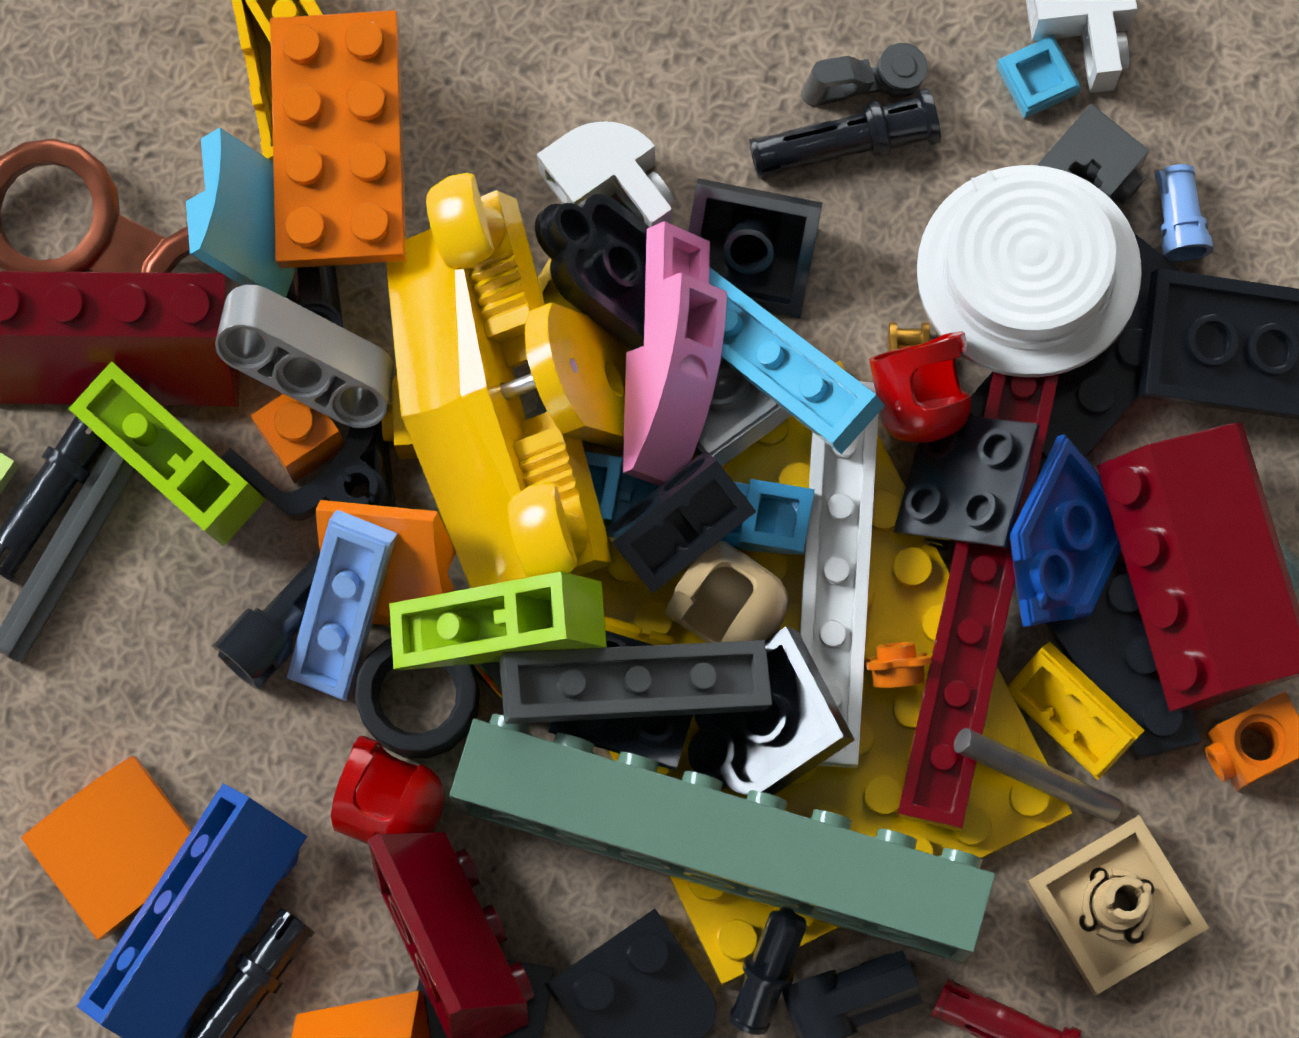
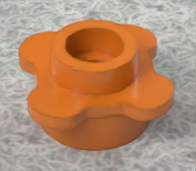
[864,642,932,688]

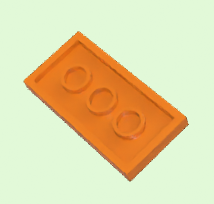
[270,10,407,269]

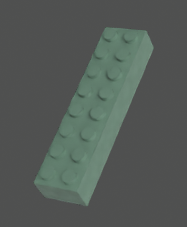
[449,714,995,963]

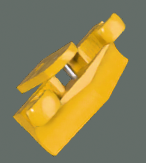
[386,173,630,588]

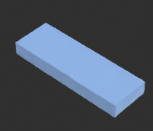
[287,510,397,701]

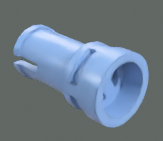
[1155,164,1214,262]

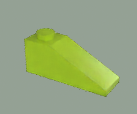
[68,361,266,547]
[389,571,607,670]

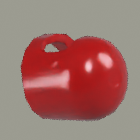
[869,331,971,443]
[331,736,445,845]

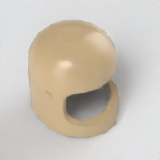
[665,541,788,643]

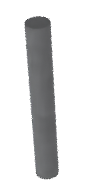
[954,728,1122,822]

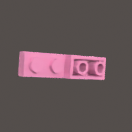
[623,221,727,486]

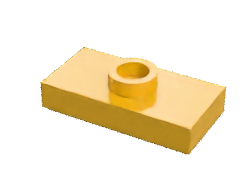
[1008,641,1145,780]

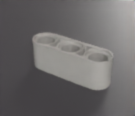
[215,285,394,428]

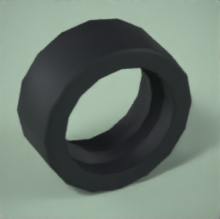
[355,638,480,759]

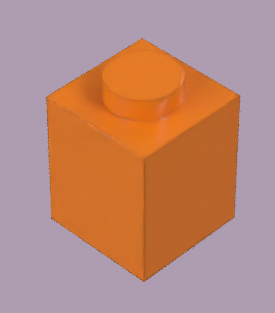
[250,393,344,483]

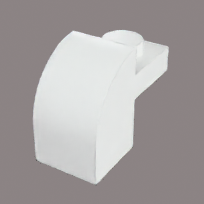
[1026,0,1138,93]
[537,121,675,227]

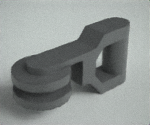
[801,43,928,106]

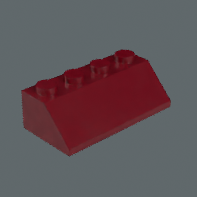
[0,271,241,407]
[1097,422,1299,712]

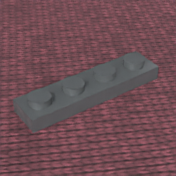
[499,640,772,724]

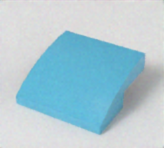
[186,127,295,298]

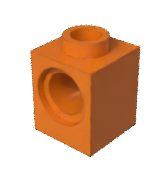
[1205,691,1299,791]

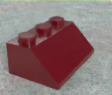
[368,832,534,1038]

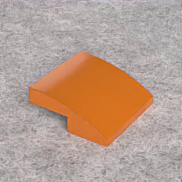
[316,500,456,626]
[20,756,192,940]

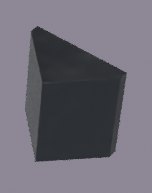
[688,178,823,318]

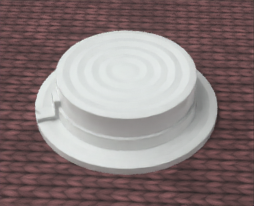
[917,165,1142,377]

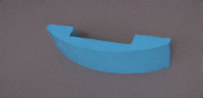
[584,451,814,555]

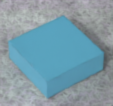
[996,35,1081,119]

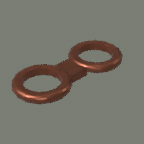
[0,138,191,273]

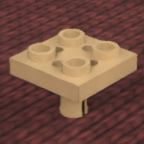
[1026,815,1209,996]

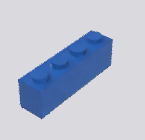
[77,783,308,1038]

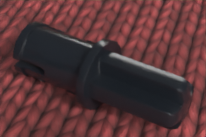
[729,907,807,1035]

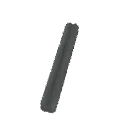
[0,444,136,662]

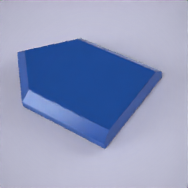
[1010,435,1121,627]

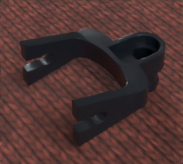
[222,425,390,521]

